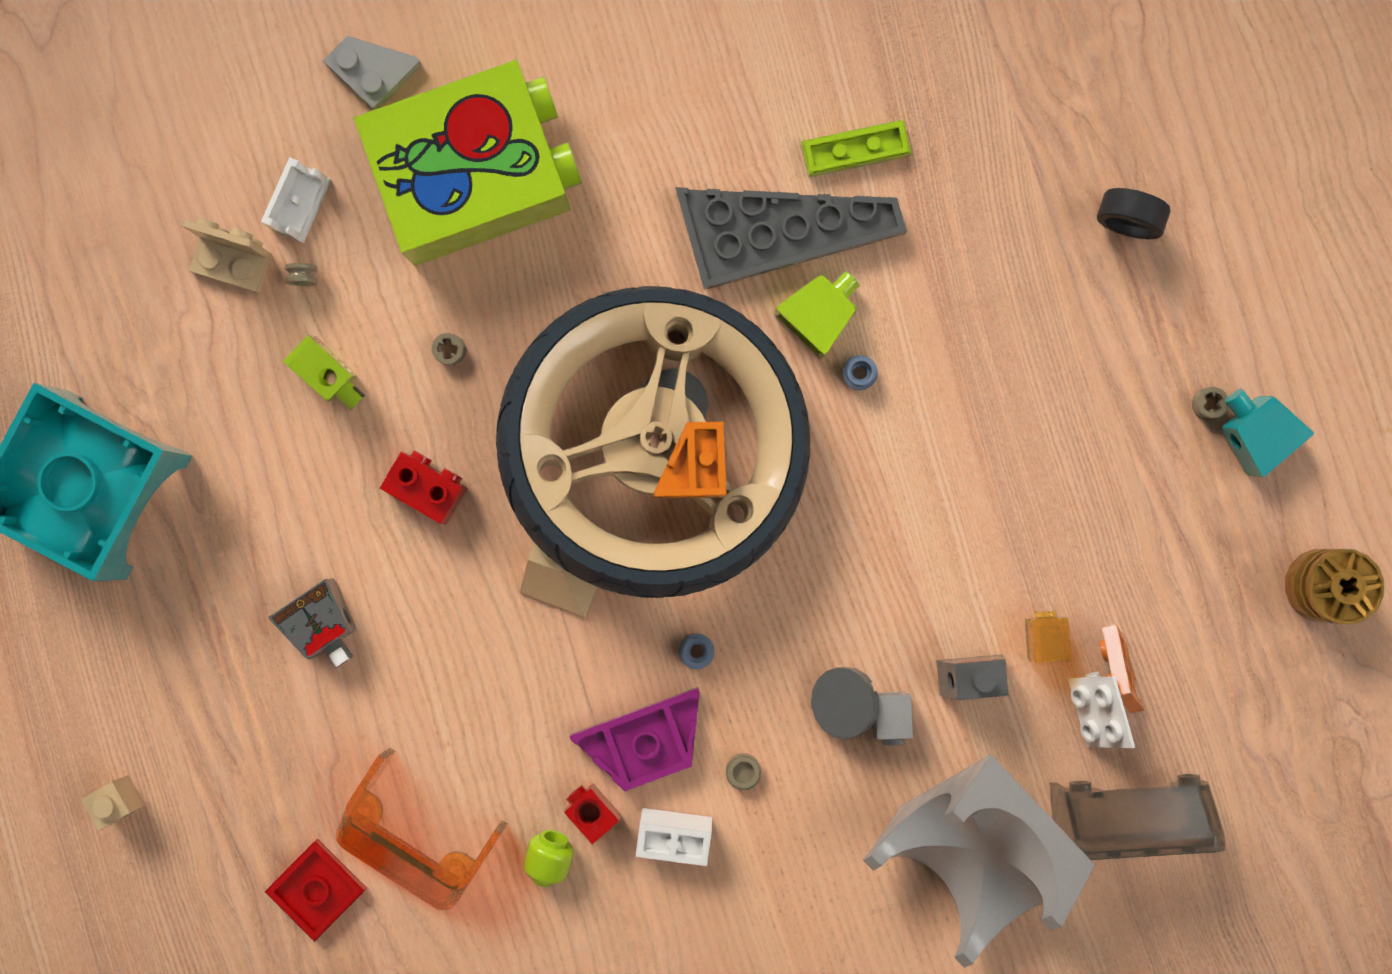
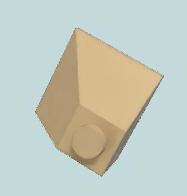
[520,543,597,617]

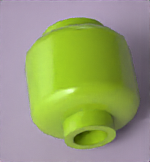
[523,830,574,887]

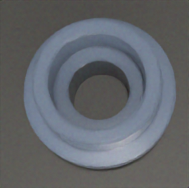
[842,355,878,390]
[679,634,714,669]

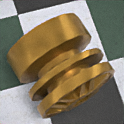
[1285,549,1384,624]

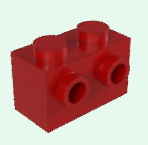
[379,450,468,525]

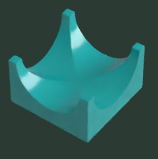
[0,383,193,581]

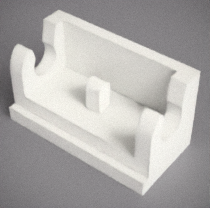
[261,157,331,243]
[636,808,712,866]

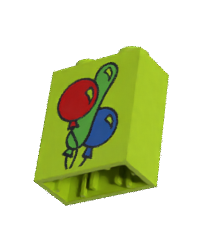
[353,59,582,266]

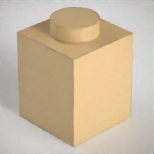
[81,775,145,831]

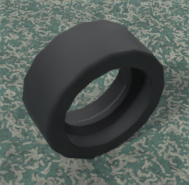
[1097,188,1171,240]

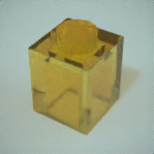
[1025,610,1071,663]

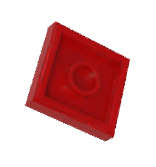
[265,839,367,942]

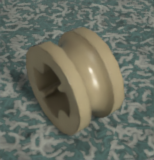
[285,263,317,286]
[432,333,466,365]
[1192,387,1228,420]

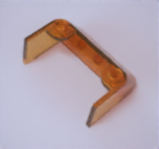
[336,748,508,910]

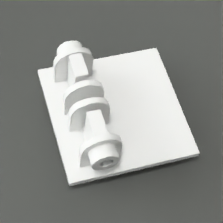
[1068,672,1135,748]

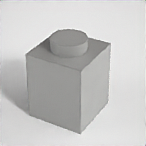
[873,692,913,745]

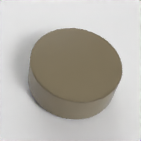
[726,753,761,790]

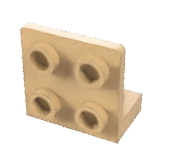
[182,217,272,294]

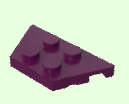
[570,687,700,791]

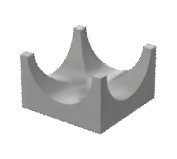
[863,754,1095,968]

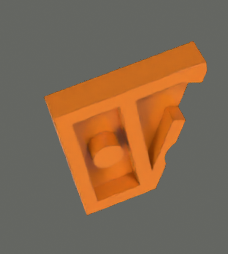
[653,422,726,499]

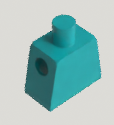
[1222,389,1314,478]

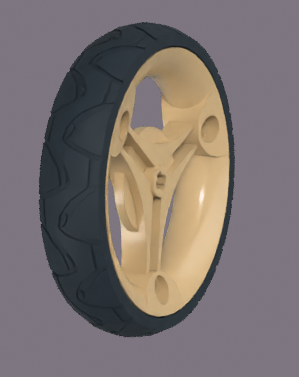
[496,286,810,598]

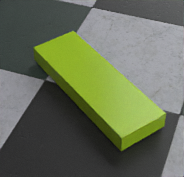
[801,120,911,178]

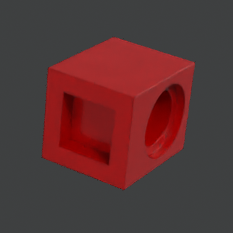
[564,783,621,845]

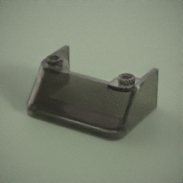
[1050,774,1226,860]

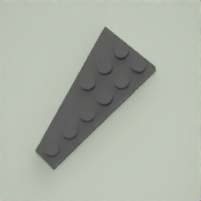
[675,187,907,290]

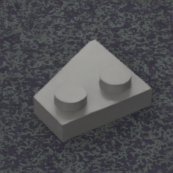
[323,36,422,110]

